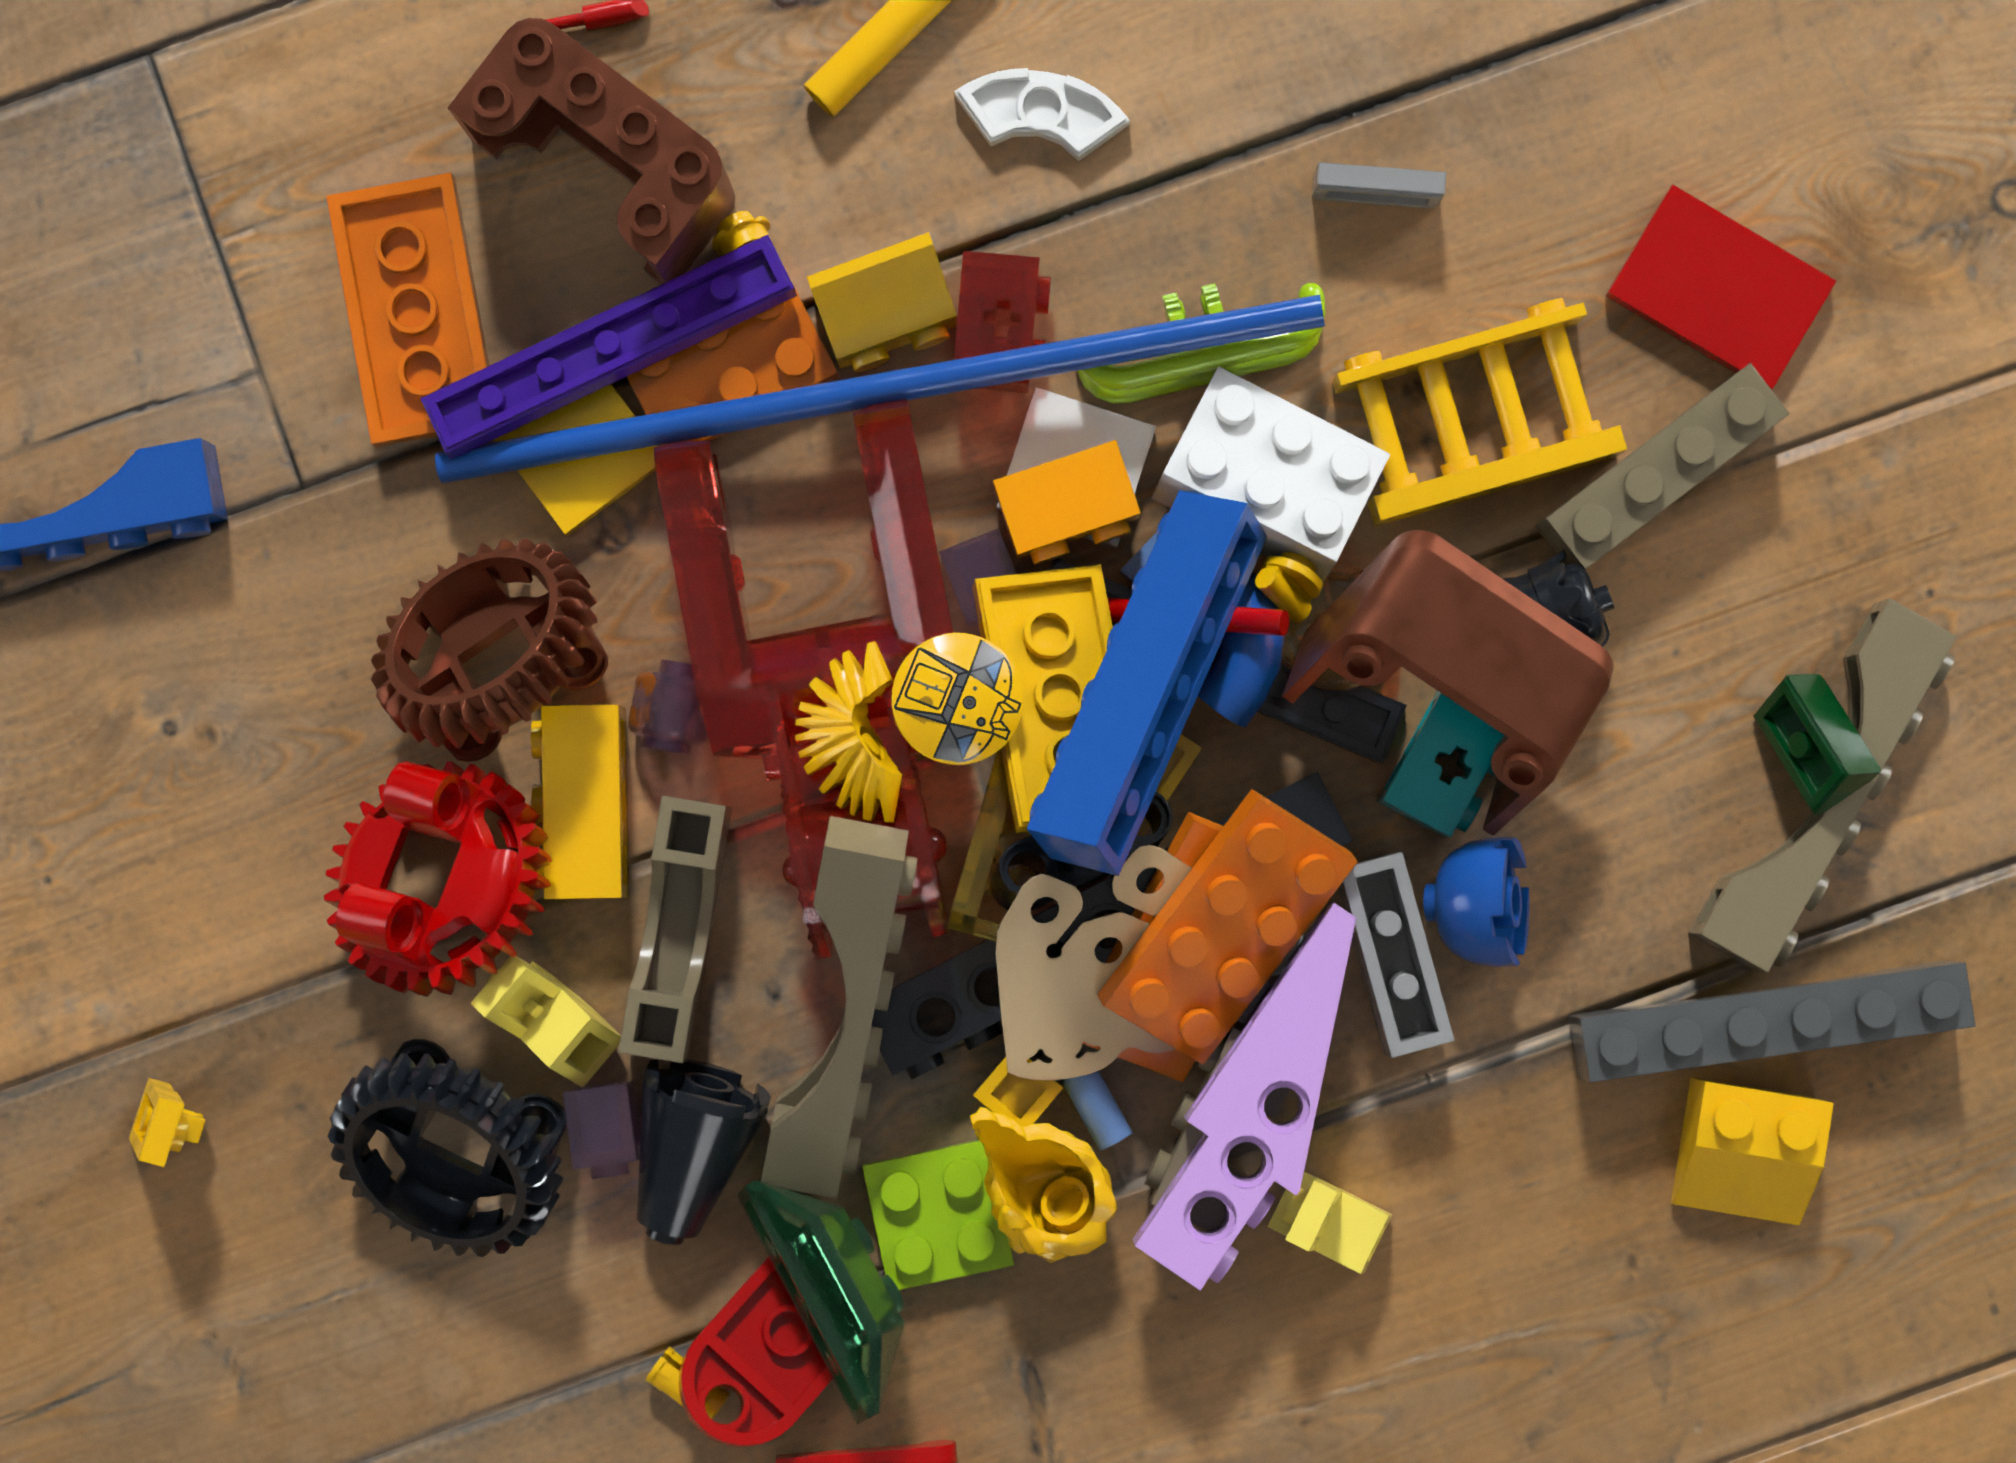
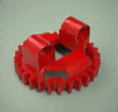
[324,761,552,997]

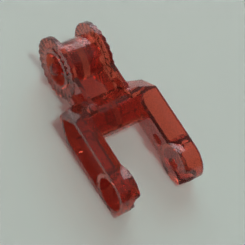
[654,399,954,960]

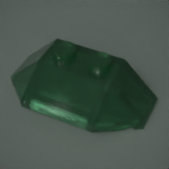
[736,1180,905,1425]

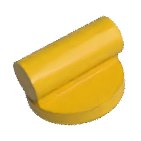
[1255,552,1323,623]

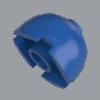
[1423,837,1530,967]

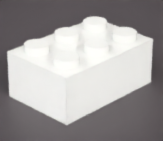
[1151,366,1390,582]

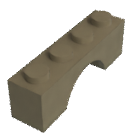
[1535,363,1790,569]
[618,796,732,1063]

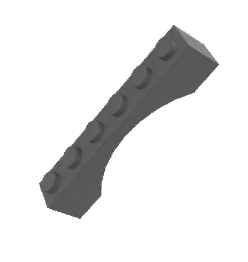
[1568,961,1976,1083]

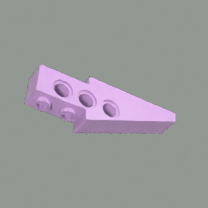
[1132,903,1356,1291]

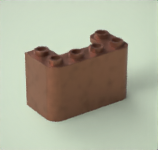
[448,18,735,284]

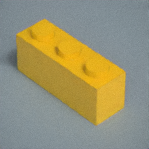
[530,705,628,899]

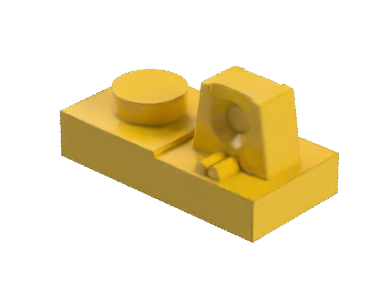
[129,1078,206,1167]

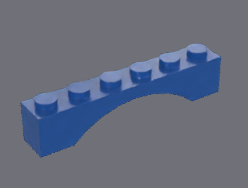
[0,438,228,572]

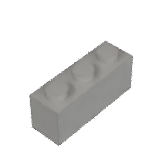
[1338,852,1455,1058]

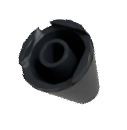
[637,1059,771,1245]

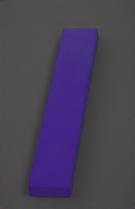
[421,234,797,460]

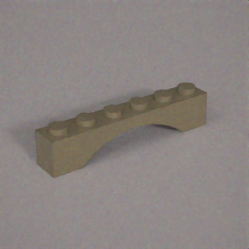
[1688,598,1957,972]
[760,816,918,1199]

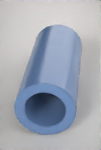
[1060,1071,1133,1151]

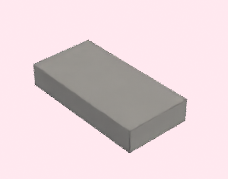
[1312,162,1447,209]

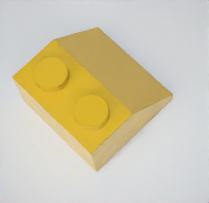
[807,232,958,372]
[1671,1077,1834,1226]

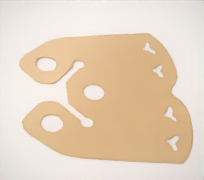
[995,845,1192,1080]

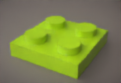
[862,1140,1014,1292]

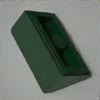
[1753,674,1881,815]

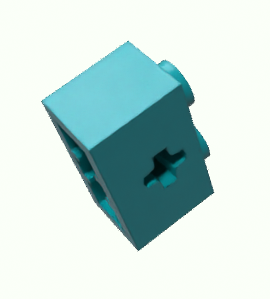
[1376,691,1505,838]

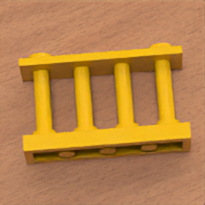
[1332,298,1627,527]

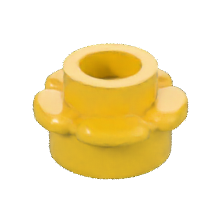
[712,211,773,257]

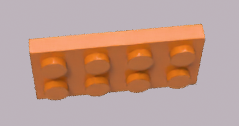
[326,172,489,447]
[1097,789,1358,1065]

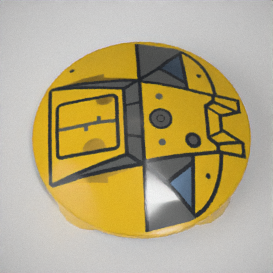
[891,633,1023,765]

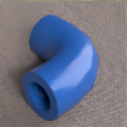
[1198,571,1284,728]

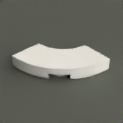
[954,68,1130,161]

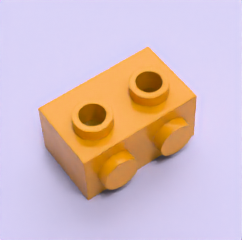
[993,440,1141,565]

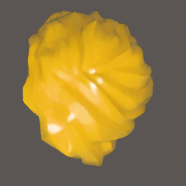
[970,1107,1118,1263]

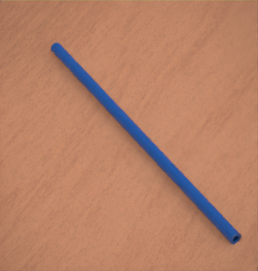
[435,295,1325,484]

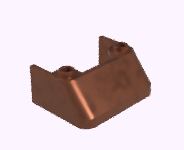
[1282,530,1613,836]

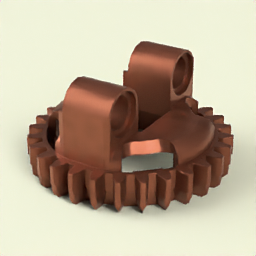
[371,538,608,762]

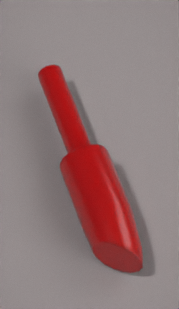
[545,0,649,31]

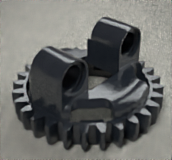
[327,1039,568,1257]

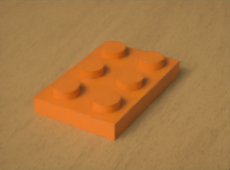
[627,273,839,461]

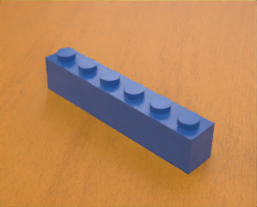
[1027,490,1267,876]

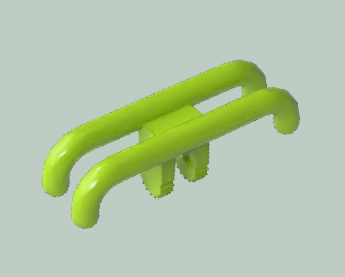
[1077,283,1326,404]

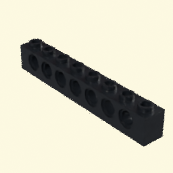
[871,771,1353,1080]

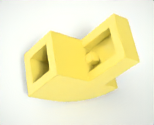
[471,956,621,1088]
[1267,1172,1392,1274]

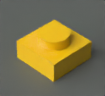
[973,1056,1063,1126]

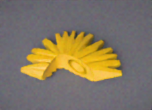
[795,641,902,823]

